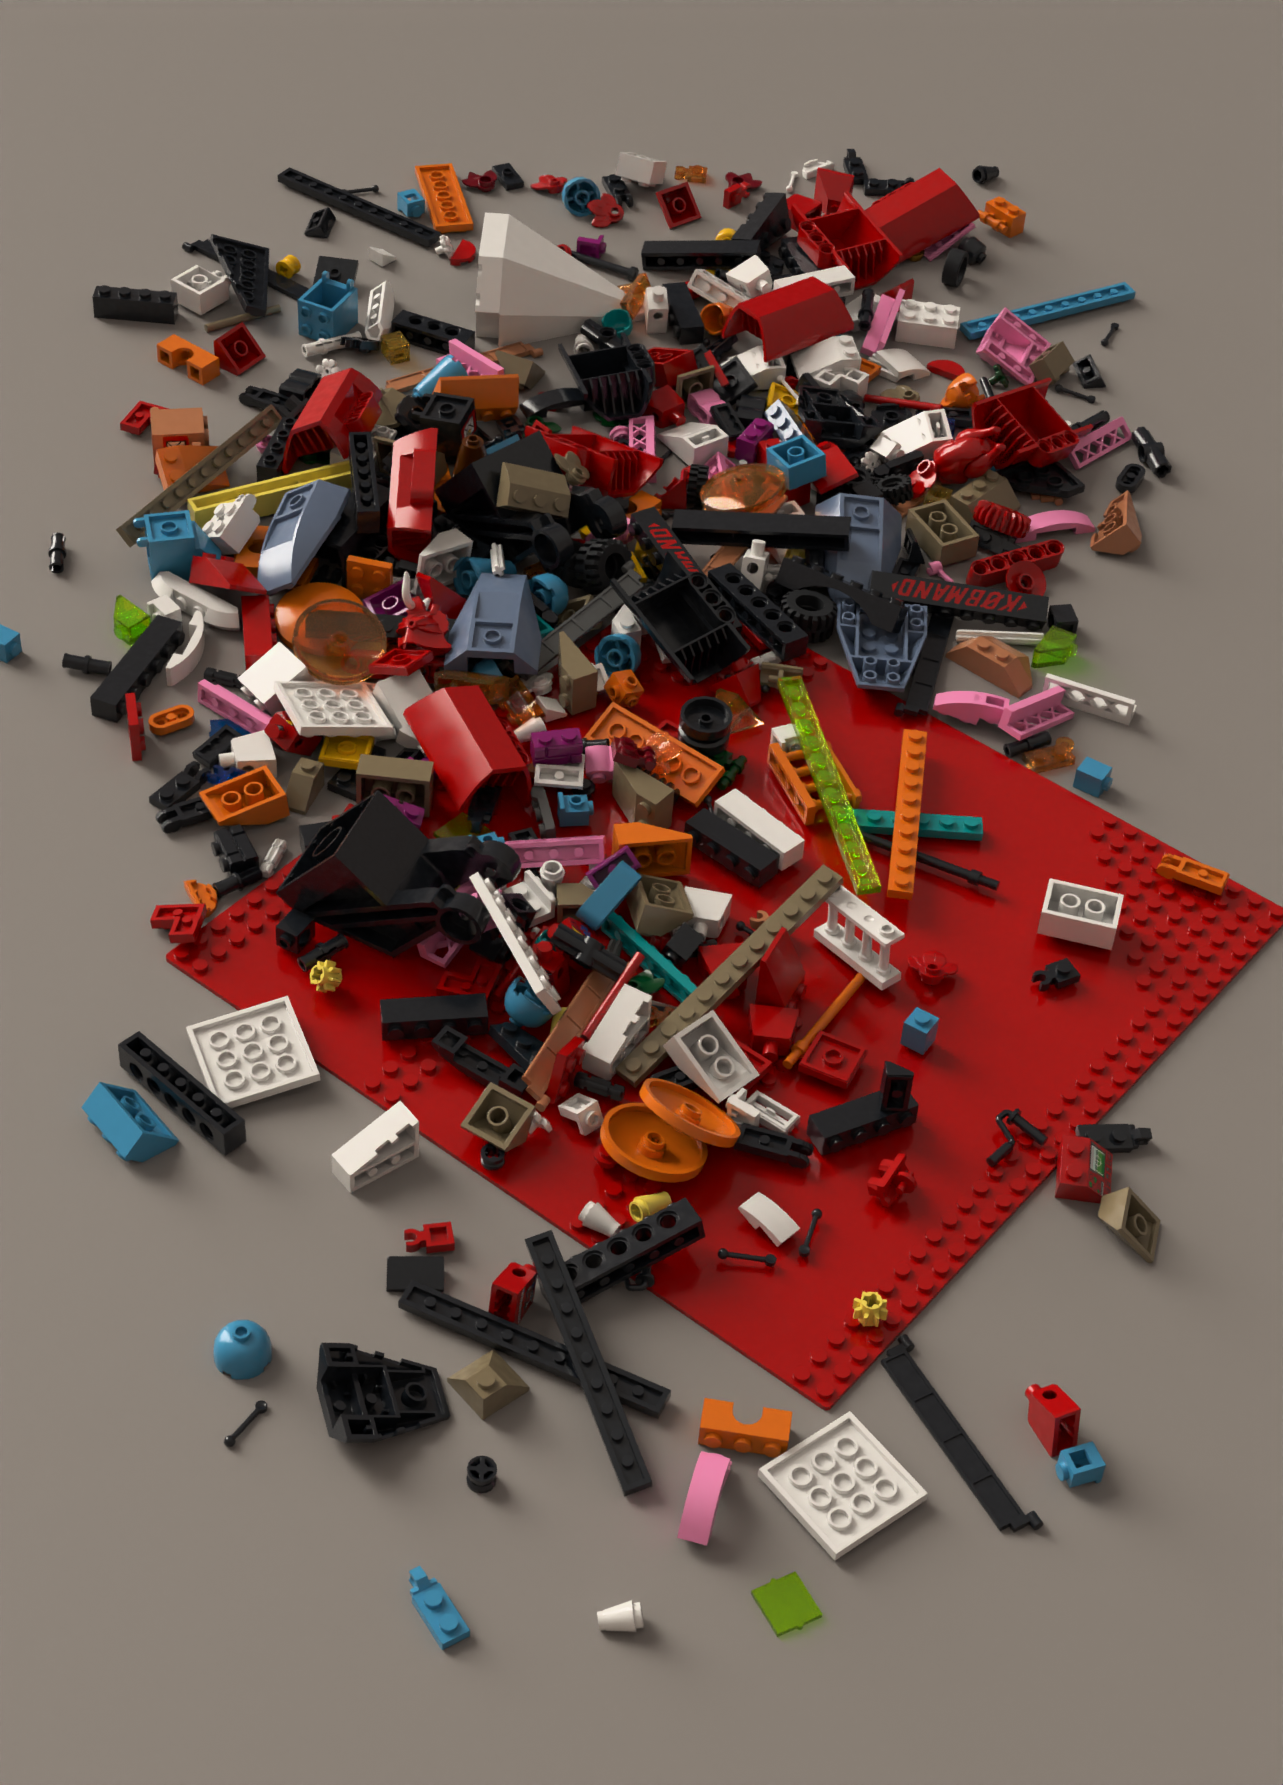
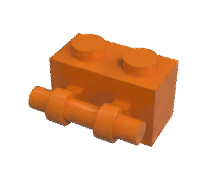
[978,196,1026,238]

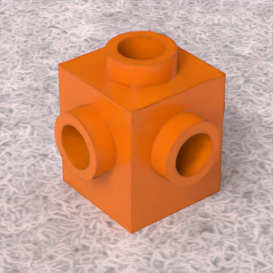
[604,669,644,708]

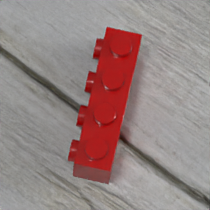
[241,595,277,670]

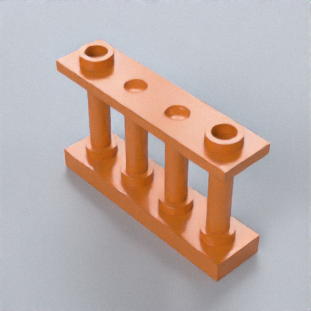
[767,733,862,826]

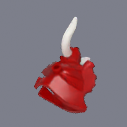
[396,571,452,656]

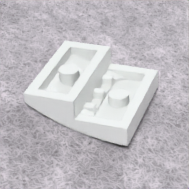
[875,348,931,380]
[534,754,585,789]

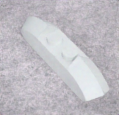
[365,281,395,341]
[151,571,240,631]

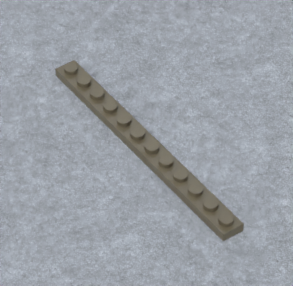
[116,404,282,547]
[615,864,843,1088]

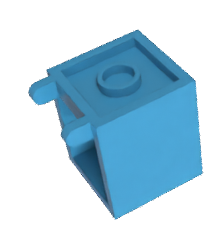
[297,271,358,341]
[133,510,196,582]

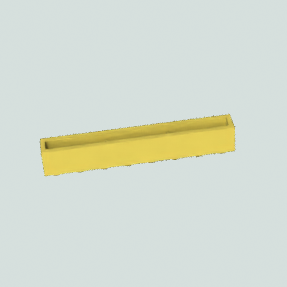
[187,460,352,529]

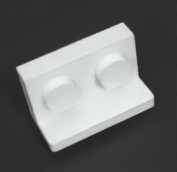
[503,870,557,928]

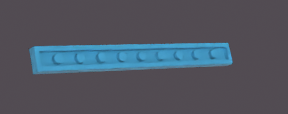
[959,282,1136,340]

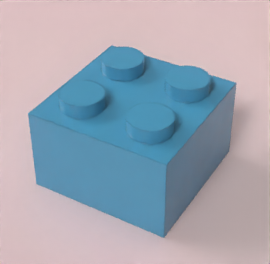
[766,435,827,490]

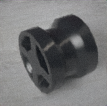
[466,1456,497,1494]

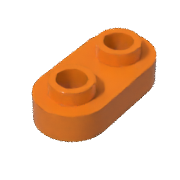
[148,705,195,736]

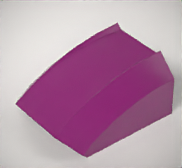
[363,579,414,616]

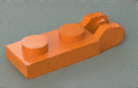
[1157,853,1230,896]

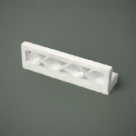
[687,269,752,308]
[1042,673,1137,725]

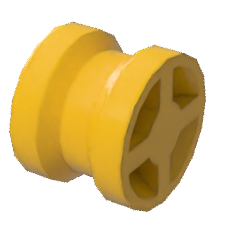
[276,255,301,279]

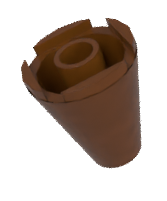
[451,435,487,478]

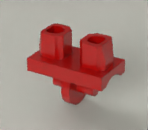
[867,1153,917,1207]

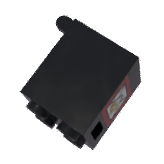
[411,392,478,464]

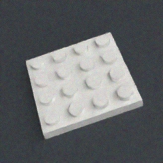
[273,681,393,738]
[186,996,321,1108]
[758,1411,928,1560]

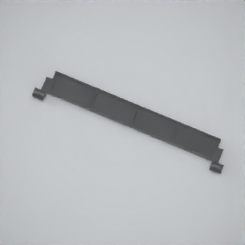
[497,560,644,681]

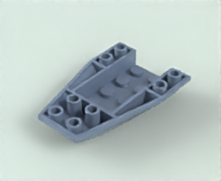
[257,479,351,596]
[815,493,902,612]
[444,573,542,675]
[836,598,927,692]

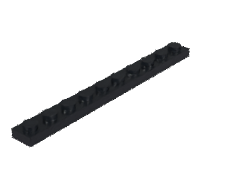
[278,167,441,247]
[525,1230,652,1497]
[398,1280,671,1419]

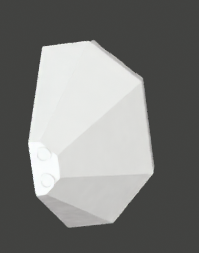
[475,212,628,348]

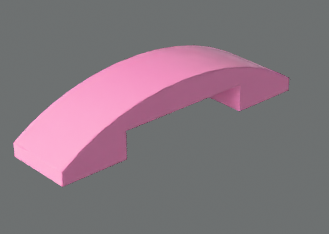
[1012,510,1096,543]

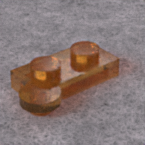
[1022,737,1076,773]

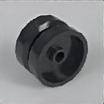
[677,696,733,757]

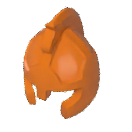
[700,302,733,336]
[940,373,986,409]

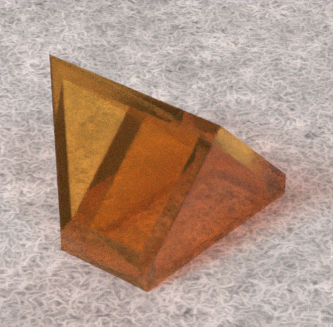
[716,688,765,734]

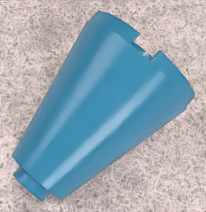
[412,355,468,398]
[453,557,517,596]

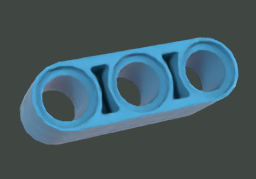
[575,860,642,931]

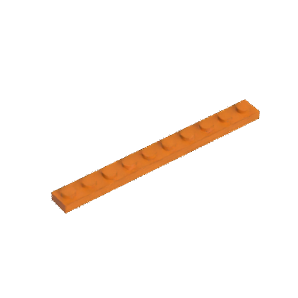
[887,729,927,900]

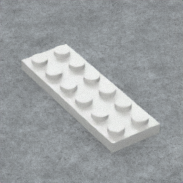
[469,872,562,1015]

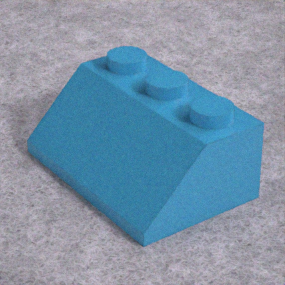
[81,1082,179,1162]

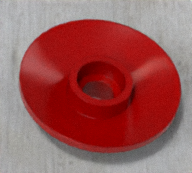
[1006,561,1046,596]

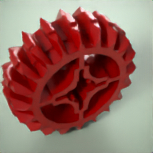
[973,500,1031,538]

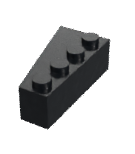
[731,193,791,252]

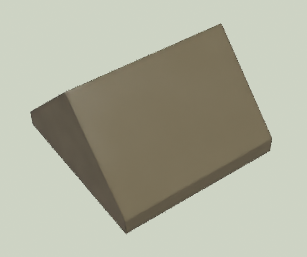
[460,1082,536,1152]

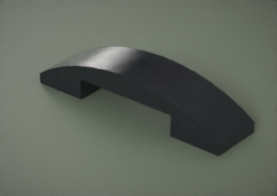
[519,388,593,419]
[431,1025,528,1096]

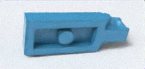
[409,1566,470,1650]

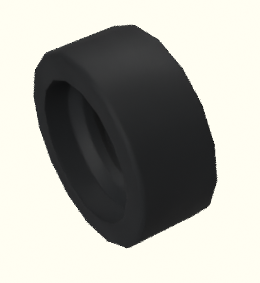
[942,248,969,287]

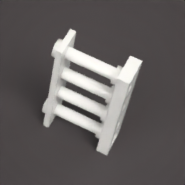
[813,885,905,991]

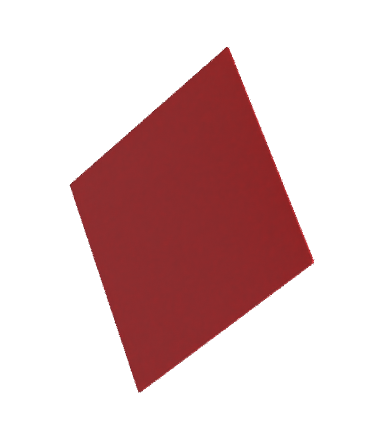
[166,623,1283,1411]

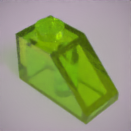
[113,595,151,645]
[1031,625,1078,668]

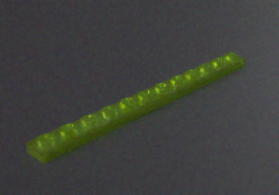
[777,676,882,895]

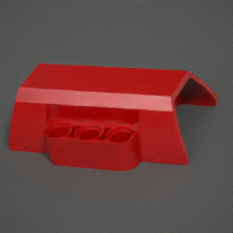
[865,168,980,263]
[791,191,903,290]
[721,276,854,363]
[282,368,383,474]
[972,377,1093,469]
[525,426,663,498]
[387,428,438,564]
[403,685,532,812]

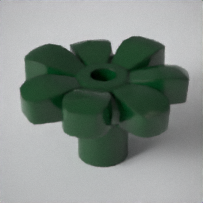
[988,364,1009,388]

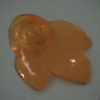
[641,731,682,776]

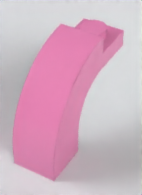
[677,1451,732,1546]

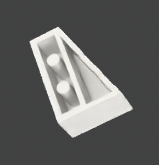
[582,984,652,1081]
[331,1101,419,1193]

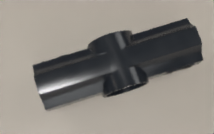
[580,319,621,350]
[1131,427,1172,478]
[549,923,628,983]

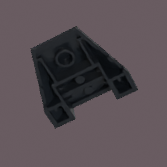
[798,385,883,450]
[316,1343,451,1443]

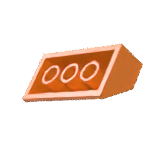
[432,374,519,422]

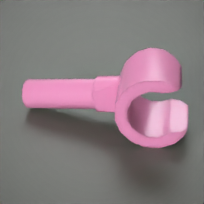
[926,561,954,582]

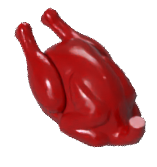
[933,426,1006,485]

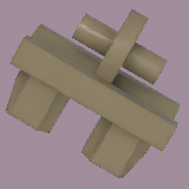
[760,662,803,691]

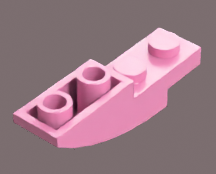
[933,691,1023,732]

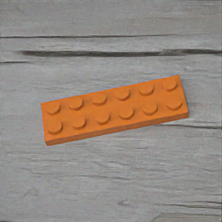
[415,163,473,234]
[584,701,726,808]

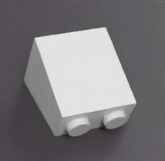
[237,641,316,716]
[372,669,433,737]

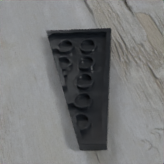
[210,234,269,317]

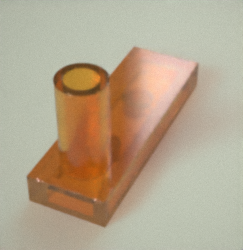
[617,273,651,320]

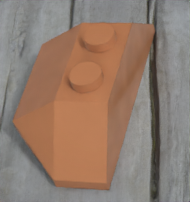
[945,636,1033,699]

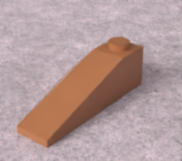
[1090,490,1142,555]

